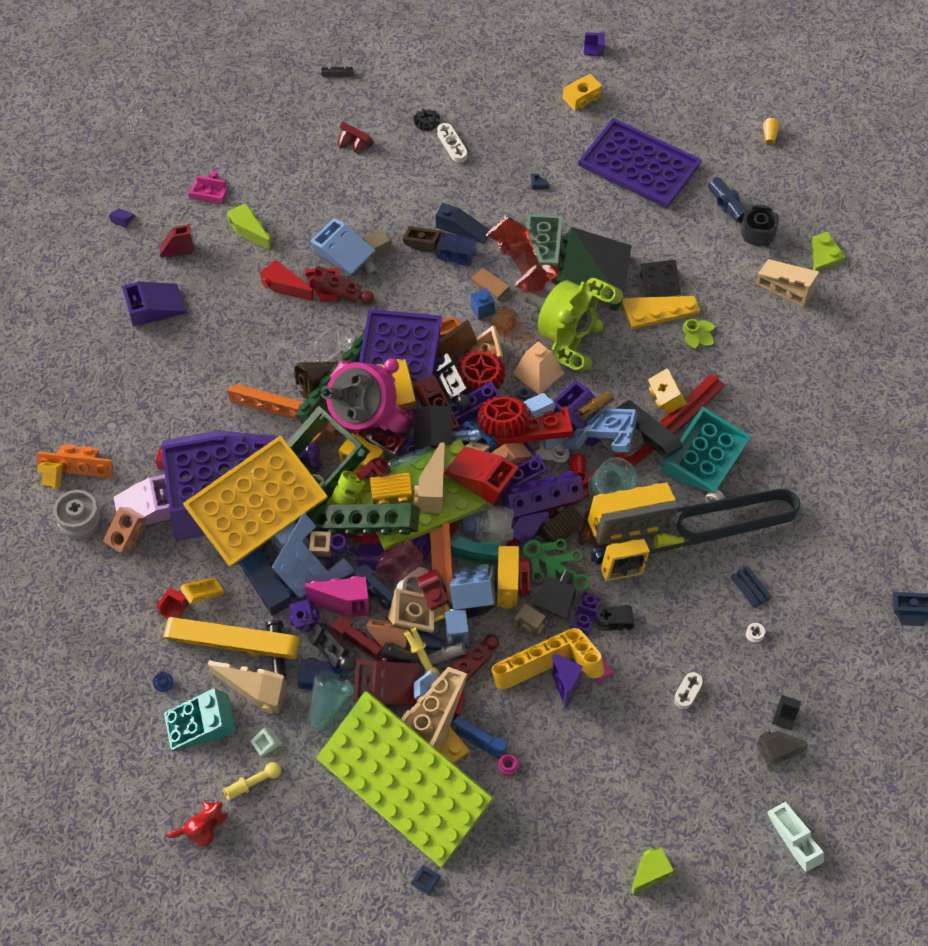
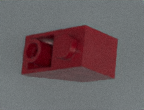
[160,224,195,258]

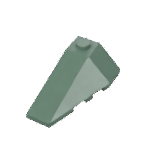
[526,214,563,266]

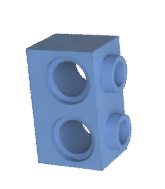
[445,609,468,649]

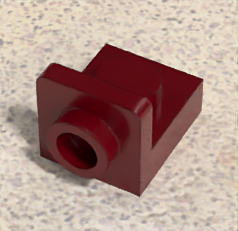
[356,457,392,481]

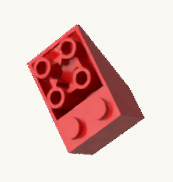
[444,446,518,505]

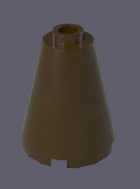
[294,361,339,399]

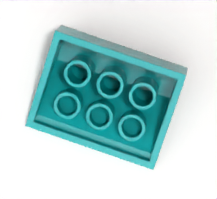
[661,406,751,493]

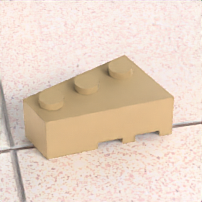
[756,259,819,307]

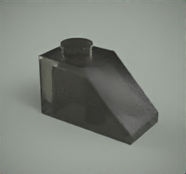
[756,731,808,767]

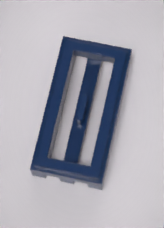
[730,566,771,608]

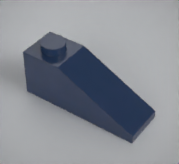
[436,203,491,244]

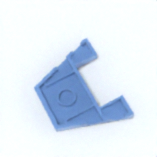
[562,408,638,452]
[272,513,355,597]

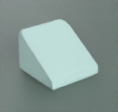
[250,727,282,757]

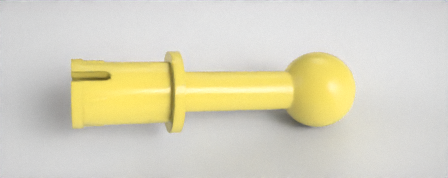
[404,627,440,675]
[223,762,281,800]

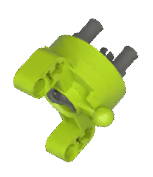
[525,278,623,372]

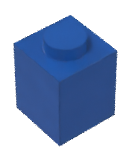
[471,288,495,320]

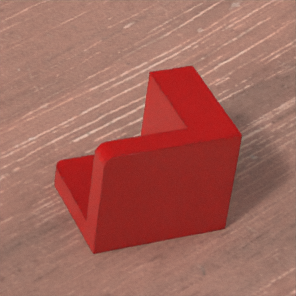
[156,587,189,619]

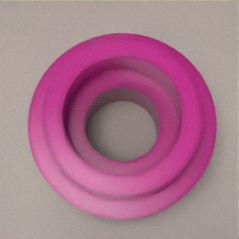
[498,754,519,775]

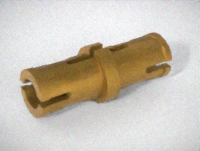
[577,391,614,420]

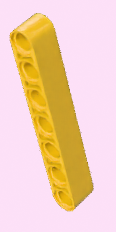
[163,617,301,659]

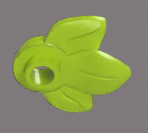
[683,319,715,349]

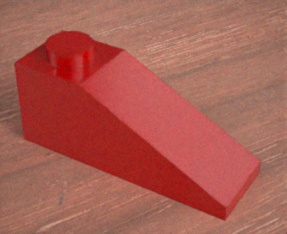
[260,259,314,301]

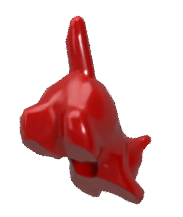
[166,800,228,847]

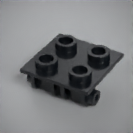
[640,259,681,298]

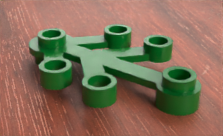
[523,539,590,591]

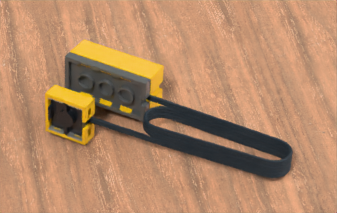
[588,483,800,582]

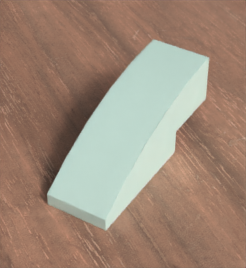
[768,802,824,872]

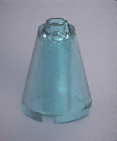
[307,671,355,732]

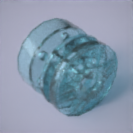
[588,457,638,497]

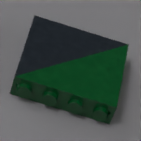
[554,227,632,311]

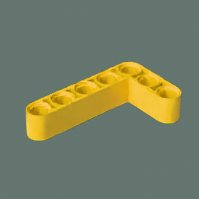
[492,628,605,690]

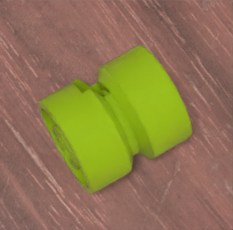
[332,471,366,505]

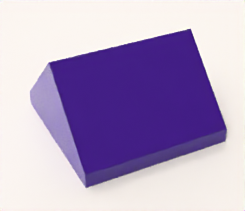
[551,654,583,707]

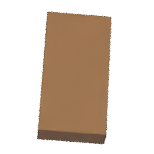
[471,267,510,300]

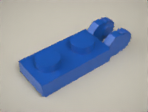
[453,716,507,758]

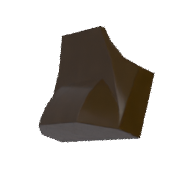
[403,226,442,252]

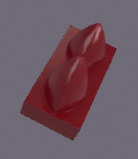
[338,121,374,152]

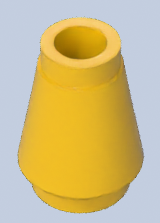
[763,118,780,144]

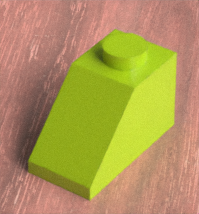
[631,847,674,894]

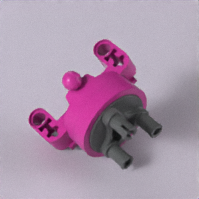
[321,358,413,434]

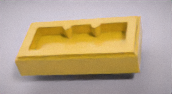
[180,577,225,604]

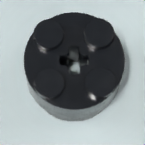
[741,205,779,246]

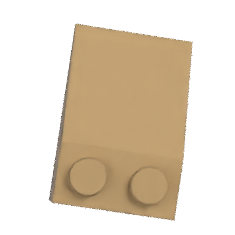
[414,443,445,514]

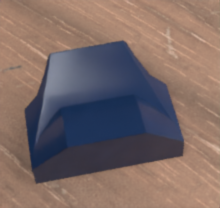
[892,592,928,626]

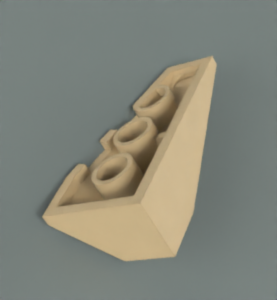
[208,661,288,714]
[402,667,468,751]

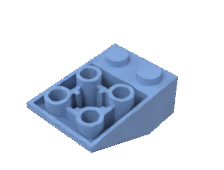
[310,218,376,276]
[449,564,495,610]

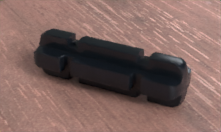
[321,67,354,77]

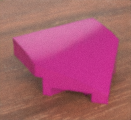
[189,170,227,204]

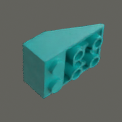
[164,688,236,751]

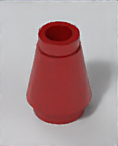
[568,454,587,480]

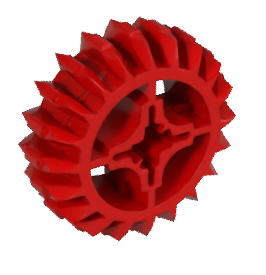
[457,349,506,393]
[477,395,530,439]

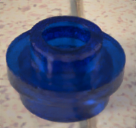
[152,672,174,692]

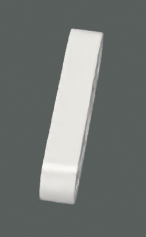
[437,123,467,163]

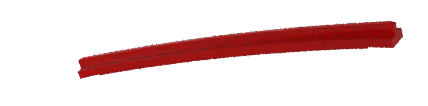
[503,374,725,535]

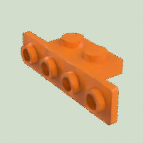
[36,444,113,478]

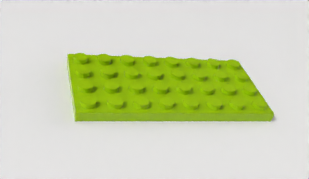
[316,691,495,868]

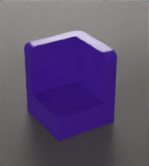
[584,32,605,56]

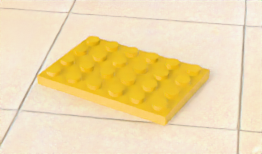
[183,435,328,568]

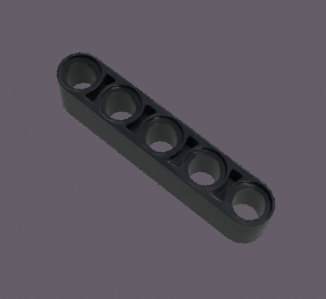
[615,400,683,459]

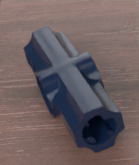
[708,177,747,223]

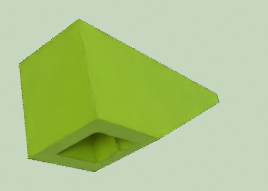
[227,203,272,250]

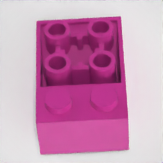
[305,576,370,618]

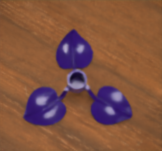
[318,533,392,572]

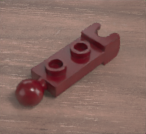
[309,266,374,305]
[332,616,388,662]
[450,634,499,683]

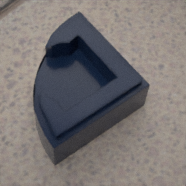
[531,173,549,190]

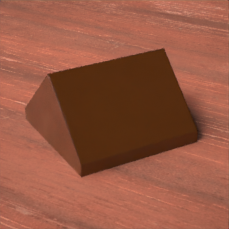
[437,319,478,360]

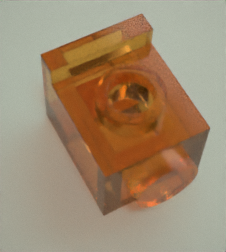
[491,305,517,338]

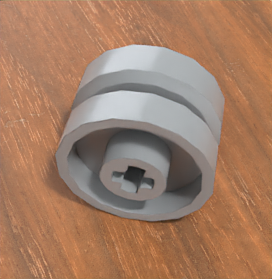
[54,490,101,540]

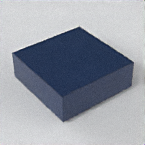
[411,865,441,896]

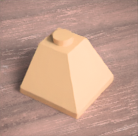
[513,341,565,395]

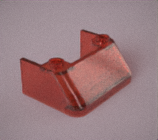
[486,216,559,293]

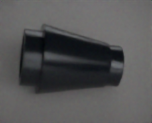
[381,642,412,663]

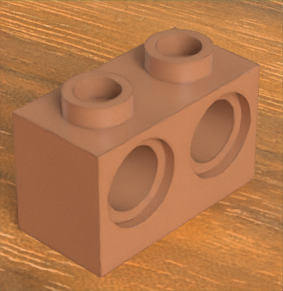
[103,507,148,553]

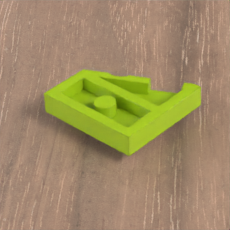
[811,231,845,271]

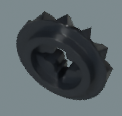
[413,108,440,131]

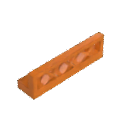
[227,384,304,421]
[430,523,453,606]

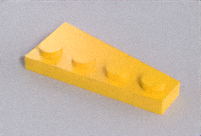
[621,296,700,330]

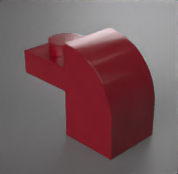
[417,569,450,611]

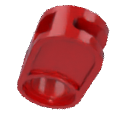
[518,558,530,596]

